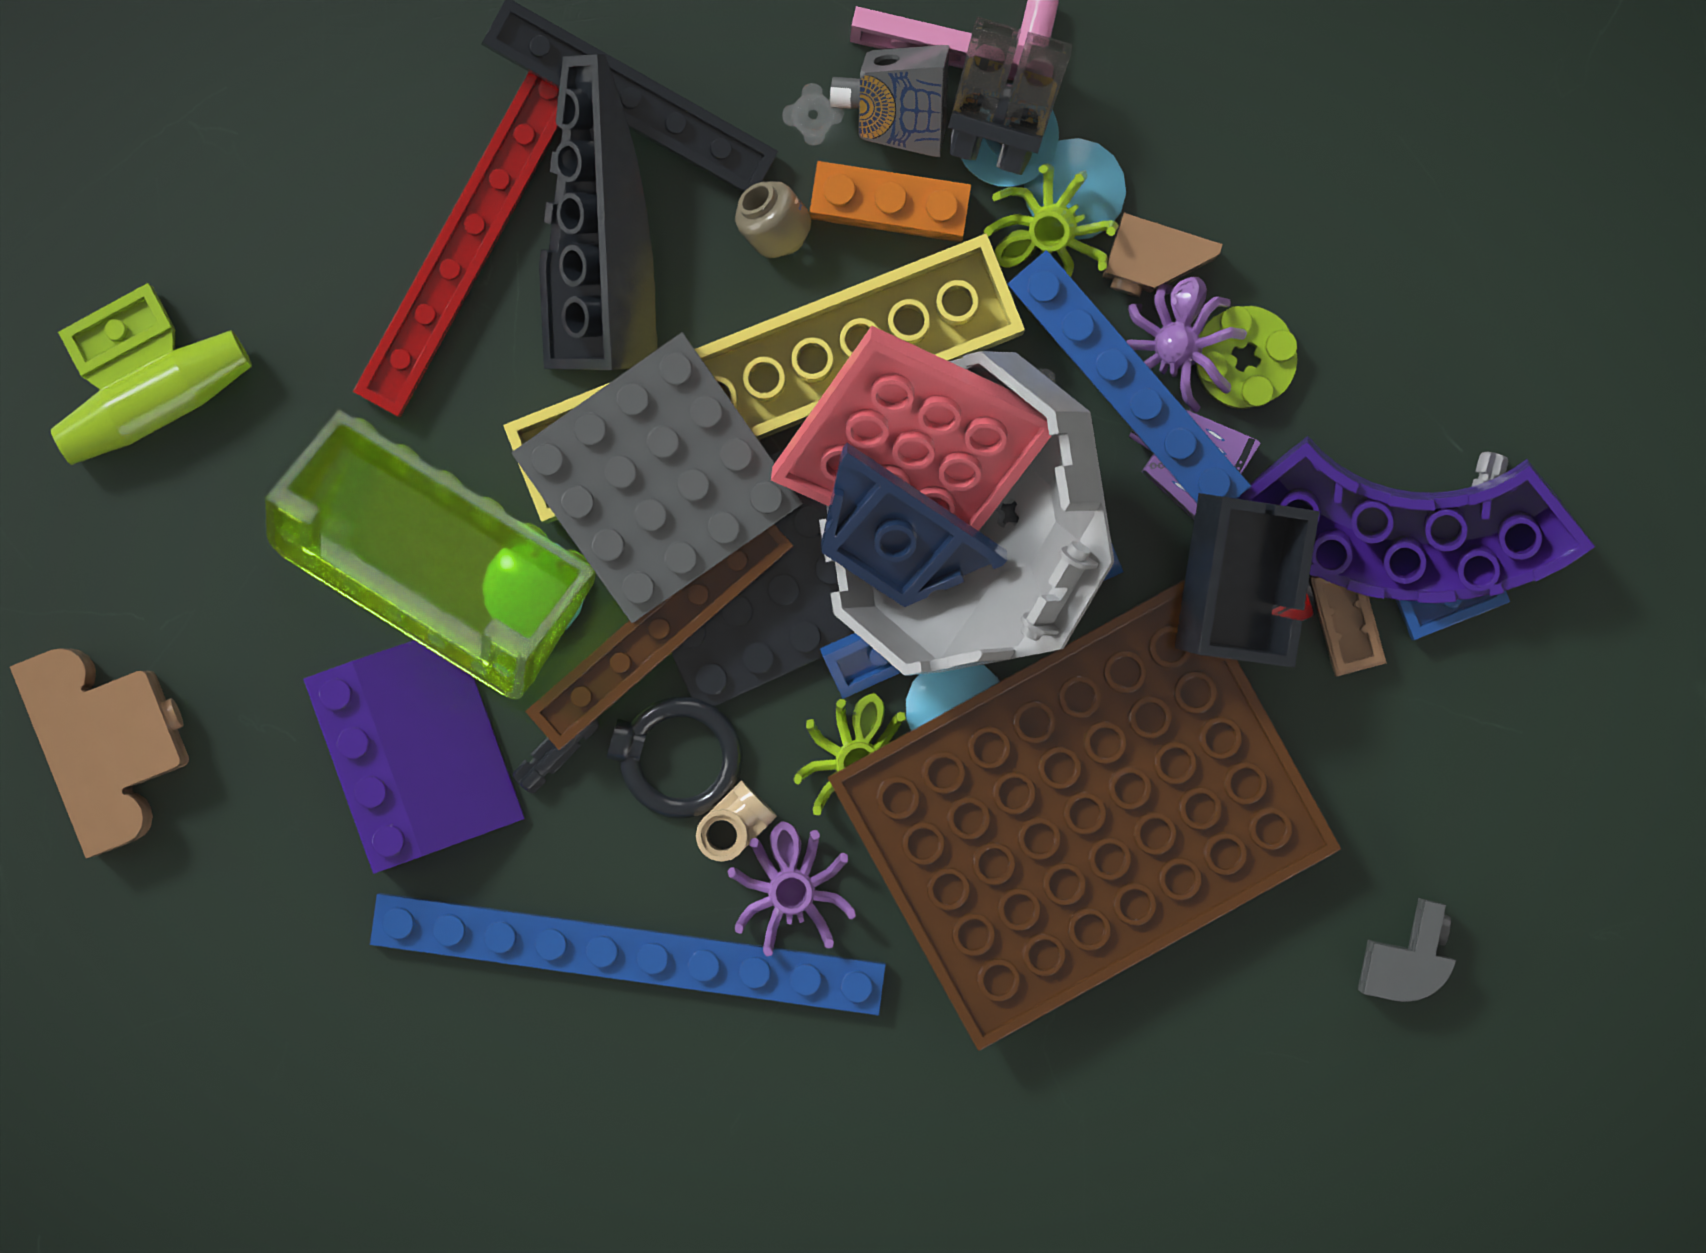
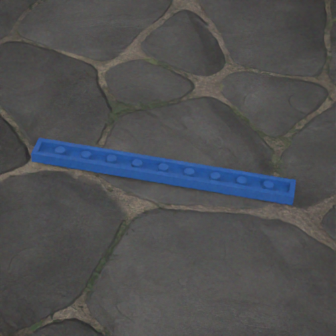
[370,893,886,1015]

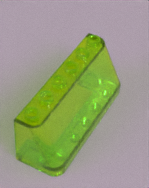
[265,410,596,699]

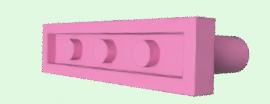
[850,0,1059,88]

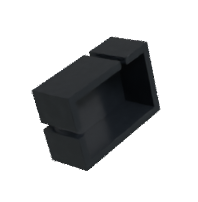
[1175,493,1320,668]

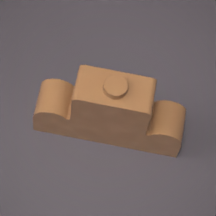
[10,649,189,859]

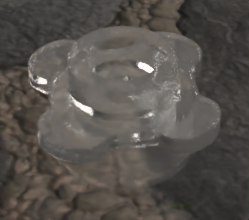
[782,83,844,146]

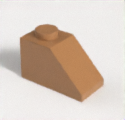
[1102,213,1223,297]

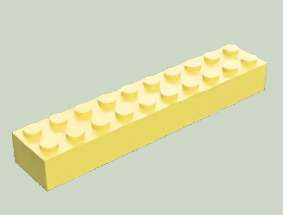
[503,233,1025,524]

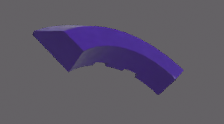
[1236,436,1595,603]

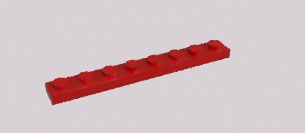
[353,72,560,417]

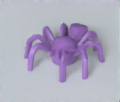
[1126,277,1247,413]
[728,821,855,956]

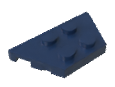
[821,443,1008,607]

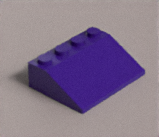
[303,626,525,874]

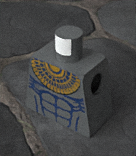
[830,45,949,157]

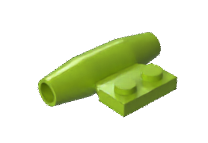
[51,283,252,465]

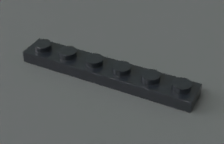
[481,0,778,193]

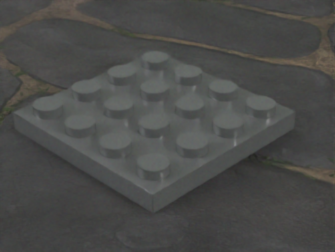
[511,332,803,623]

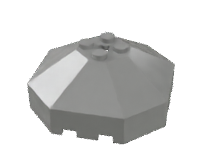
[819,351,1114,676]

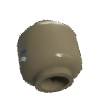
[735,181,811,258]

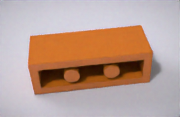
[810,161,971,243]

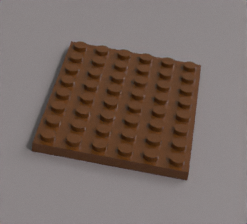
[827,579,1341,1051]

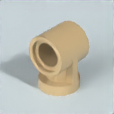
[696,780,777,862]

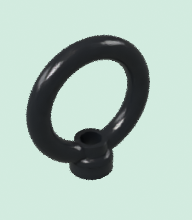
[606,697,743,818]

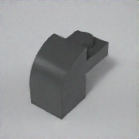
[1358,898,1456,1002]

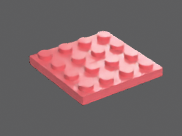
[771,326,1052,531]

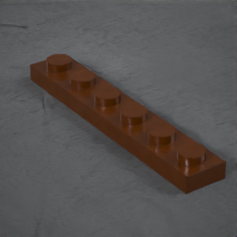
[525,524,794,750]

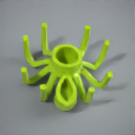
[984,163,1119,277]
[794,693,906,815]

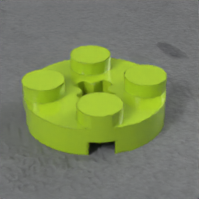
[1194,306,1297,409]

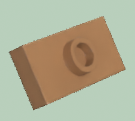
[1309,576,1386,676]

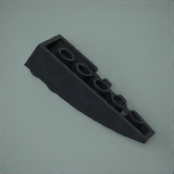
[539,54,658,370]

